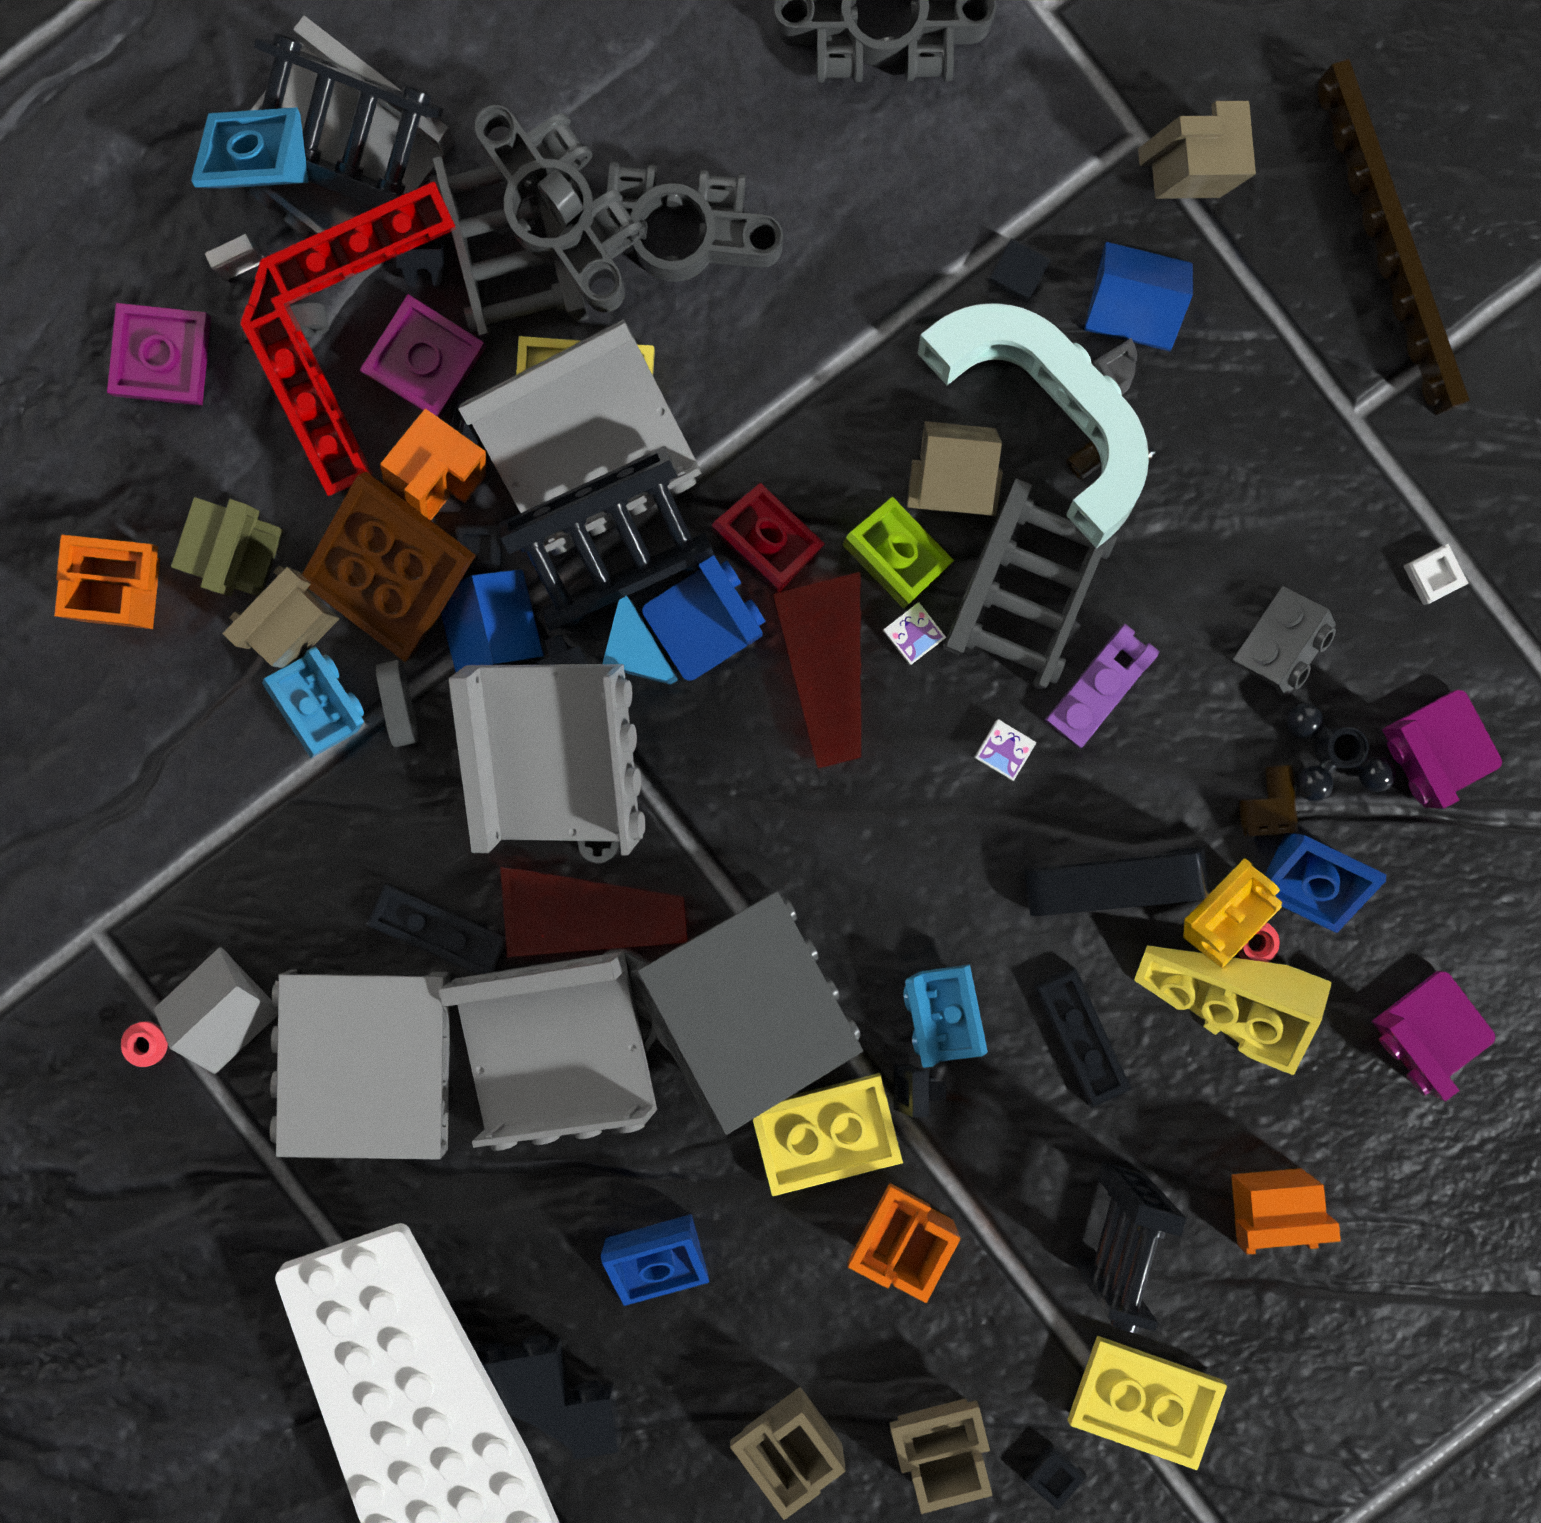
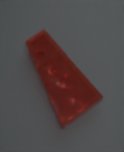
[773,572,861,769]
[500,866,688,957]

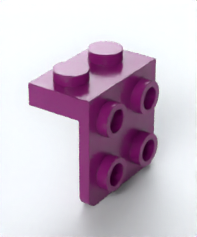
[1382,690,1502,809]
[1371,971,1495,1102]

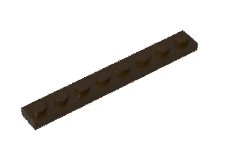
[1318,59,1470,415]

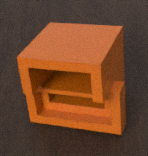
[380,408,486,520]
[54,535,160,629]
[1231,1168,1341,1255]
[847,1183,961,1303]

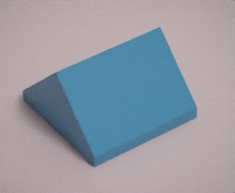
[191,107,309,189]
[602,596,678,685]

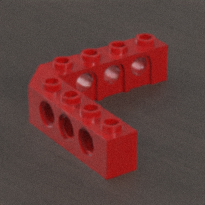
[240,181,456,496]

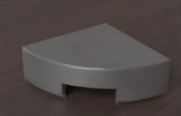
[1092,338,1137,395]

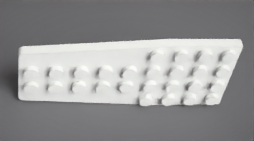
[275,1223,560,1523]

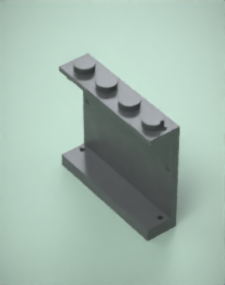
[628,891,863,1135]

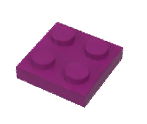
[360,294,487,419]
[107,303,211,406]

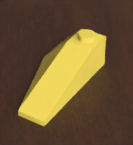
[1134,945,1332,1075]

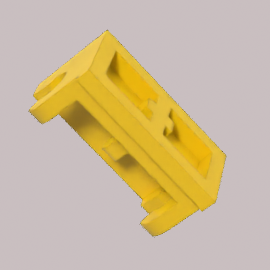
[1183,858,1282,968]

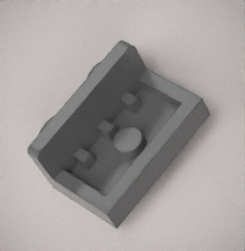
[1233,586,1336,698]

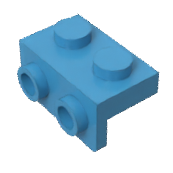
[262,646,364,759]
[903,964,988,1068]

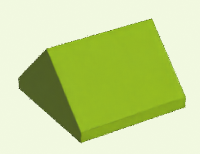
[843,496,954,609]

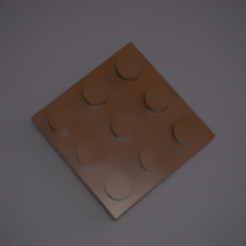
[302,472,476,663]

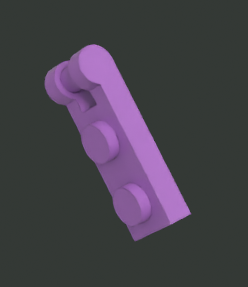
[1044,623,1160,748]

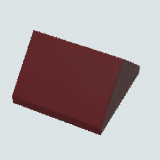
[712,483,825,595]

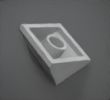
[154,947,278,1074]

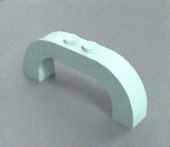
[918,304,1149,549]

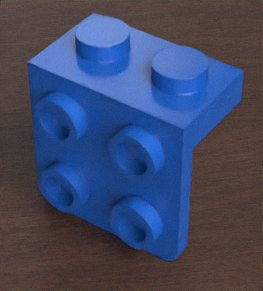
[642,555,766,681]

